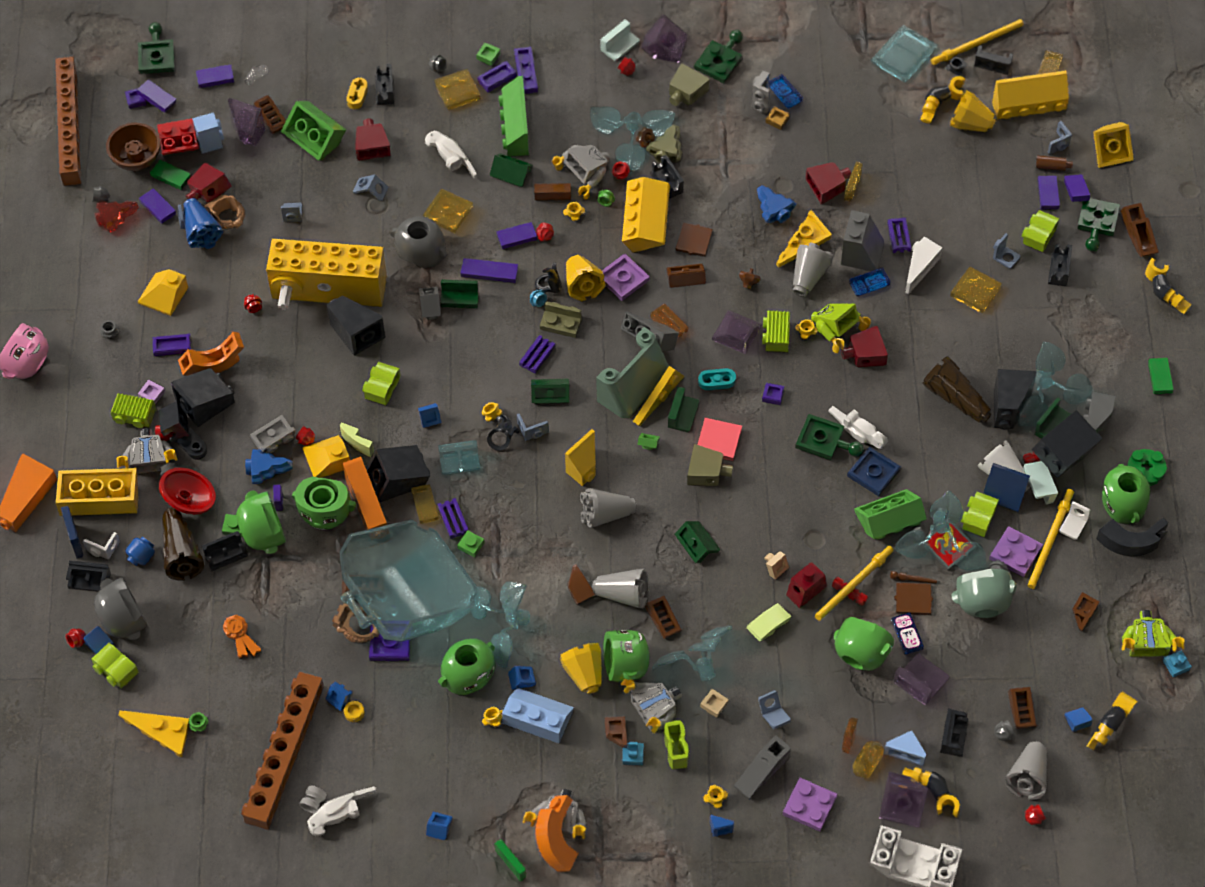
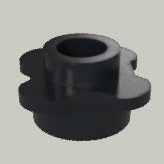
[946,57,967,76]

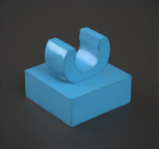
[1163,650,1192,677]
[622,742,644,765]

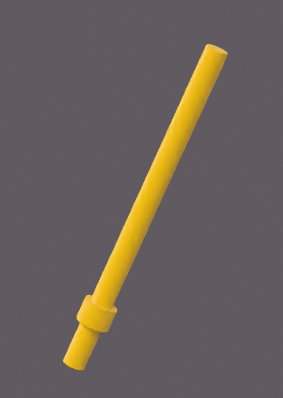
[931,19,1024,65]
[1027,489,1074,589]
[815,546,894,621]

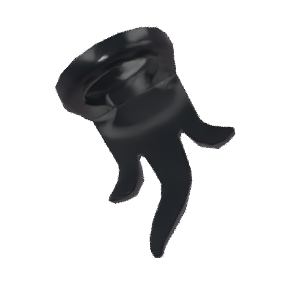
[535,262,562,293]
[487,414,519,451]

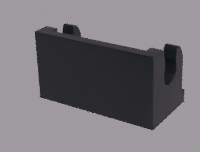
[974,45,1014,75]
[375,64,394,105]
[650,155,684,199]
[1048,244,1072,287]
[159,401,189,441]
[202,531,248,571]
[66,560,111,592]
[940,708,969,757]

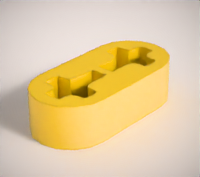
[347,78,368,109]

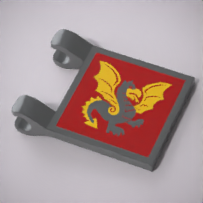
[912,509,977,570]

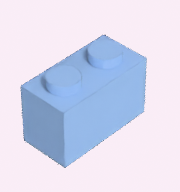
[192,113,224,154]

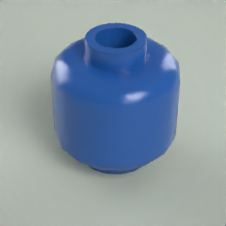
[125,536,155,566]

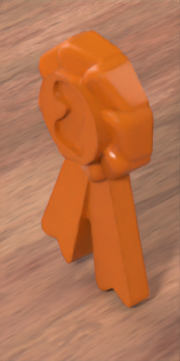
[223,615,261,659]

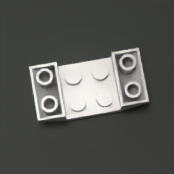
[870,826,962,887]

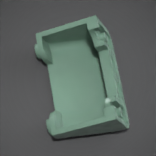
[596,327,669,418]

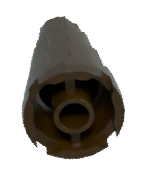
[922,356,992,423]
[162,507,205,581]

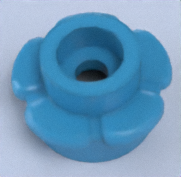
[530,290,547,307]

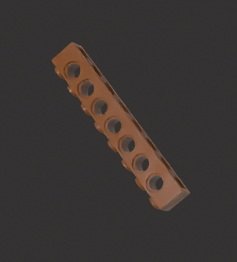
[55,57,81,186]
[241,672,324,830]

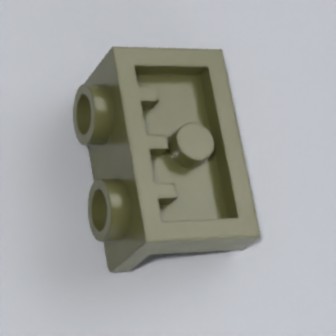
[540,302,582,338]

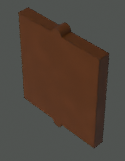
[676,223,713,257]
[894,583,933,615]

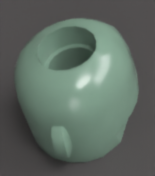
[952,569,1017,618]

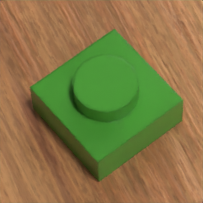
[476,43,500,66]
[637,433,660,450]
[222,514,242,537]
[457,531,485,557]

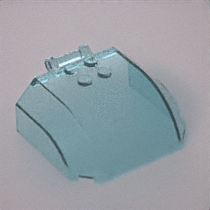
[339,520,478,641]

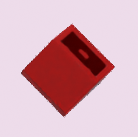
[157,119,198,155]

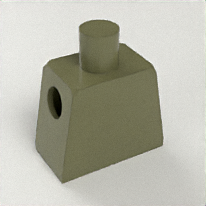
[669,64,710,106]
[687,444,733,486]

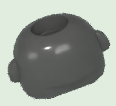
[390,216,447,268]
[94,578,148,640]

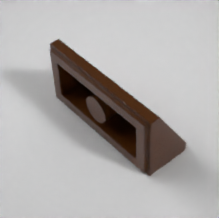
[534,183,571,200]
[666,263,706,288]

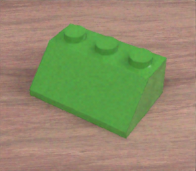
[281,101,346,161]
[854,489,927,539]

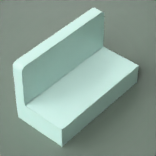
[601,19,640,61]
[1023,461,1058,504]

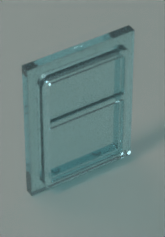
[871,25,938,82]

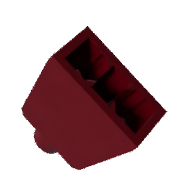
[355,118,391,161]
[805,162,852,204]
[186,163,232,203]
[841,326,888,367]
[786,562,827,608]

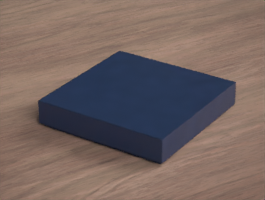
[847,447,901,497]
[983,463,1030,512]
[61,506,84,559]

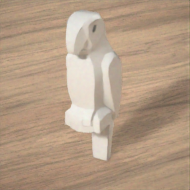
[425,131,477,178]
[828,406,888,449]
[308,787,376,836]

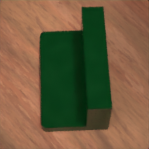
[489,153,533,187]
[440,279,479,308]
[531,379,570,403]
[668,387,699,433]
[1034,397,1071,439]
[674,521,720,563]

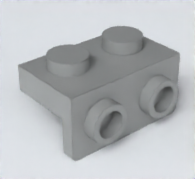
[751,71,770,114]
[250,415,295,453]

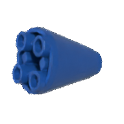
[183,198,223,249]

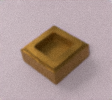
[765,107,790,130]

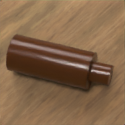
[1036,155,1073,171]

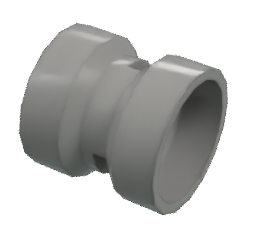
[299,786,327,814]

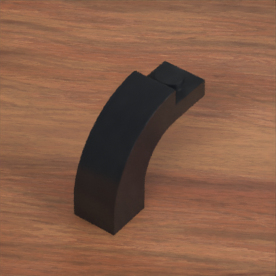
[1096,518,1169,556]

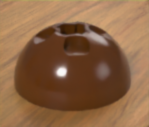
[106,123,160,171]

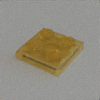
[434,69,481,110]
[423,188,473,233]
[950,267,1002,313]

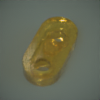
[853,741,884,778]

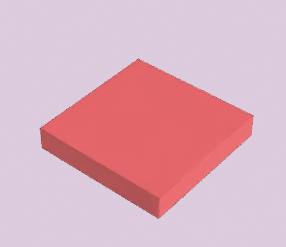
[697,418,742,461]

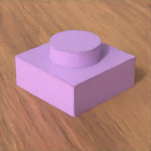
[138,380,165,404]

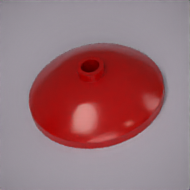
[159,467,216,515]

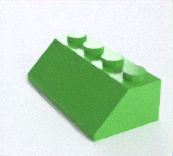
[499,76,529,156]

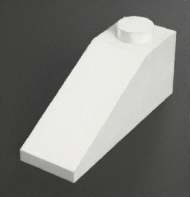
[906,236,942,294]

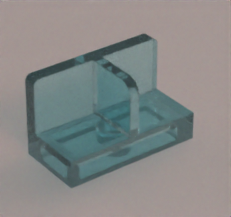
[438,440,480,474]

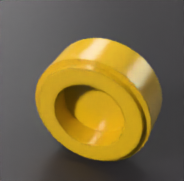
[344,701,365,722]

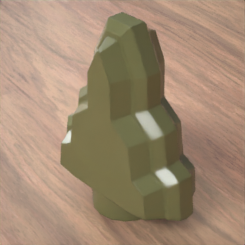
[646,125,682,163]

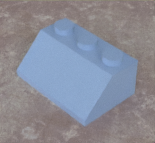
[502,688,574,743]

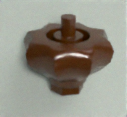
[636,127,655,148]
[739,268,761,289]

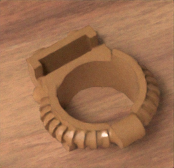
[204,194,245,229]
[332,602,382,643]

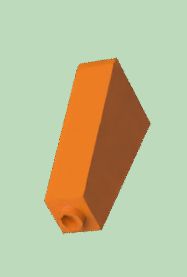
[0,454,57,532]
[343,457,388,538]

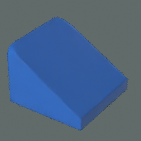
[84,626,114,654]
[508,666,536,690]
[1064,707,1093,732]
[426,812,453,840]
[710,815,734,837]

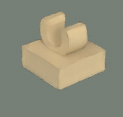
[764,551,789,580]
[700,689,729,718]

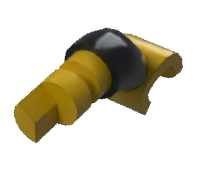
[920,76,966,123]
[1145,258,1192,314]
[1087,691,1138,750]
[901,767,960,818]

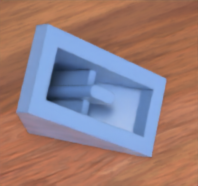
[884,731,926,766]

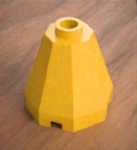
[950,90,996,132]
[566,255,605,301]
[560,643,602,694]

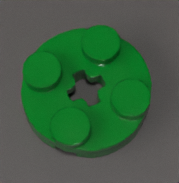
[1127,449,1167,486]

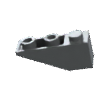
[621,311,679,351]
[1083,392,1116,433]
[734,735,791,799]

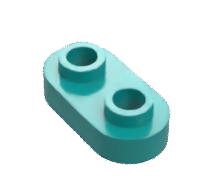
[698,368,736,390]

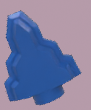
[757,185,796,223]
[245,449,293,484]

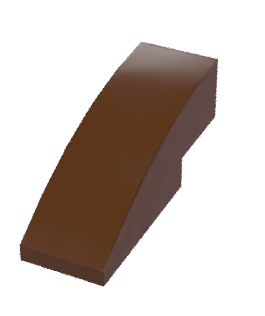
[1120,203,1159,257]

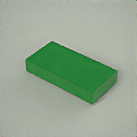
[150,160,191,190]
[1148,358,1174,394]
[495,839,526,882]

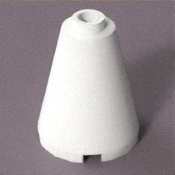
[978,441,1030,492]

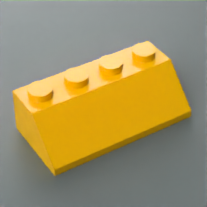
[992,71,1069,119]
[622,177,670,253]
[56,468,138,516]

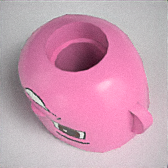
[0,323,49,379]

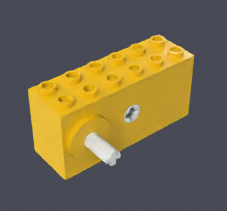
[266,239,387,310]

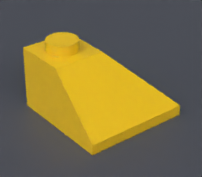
[1093,122,1134,168]
[138,269,188,316]
[565,429,596,486]
[302,435,350,478]

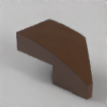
[567,564,595,605]
[1072,592,1100,632]
[605,716,627,748]

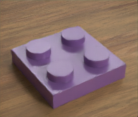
[602,254,650,301]
[989,526,1043,577]
[783,778,837,831]

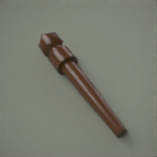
[890,571,937,583]

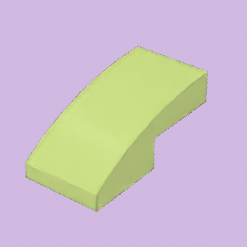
[340,422,374,457]
[747,603,791,641]

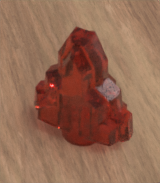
[94,201,139,232]

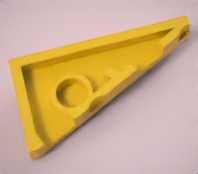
[776,210,832,268]
[633,366,684,426]
[119,710,189,757]

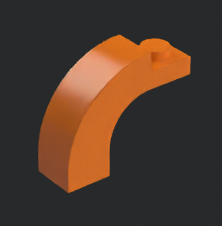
[178,332,244,376]
[535,795,578,872]

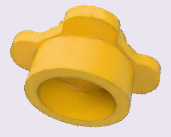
[563,202,585,221]
[795,319,818,339]
[482,402,503,422]
[482,707,503,727]
[703,785,728,808]

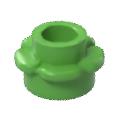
[598,190,615,207]
[189,712,208,732]

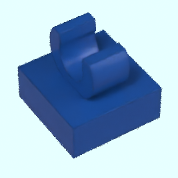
[418,403,442,428]
[325,682,352,711]

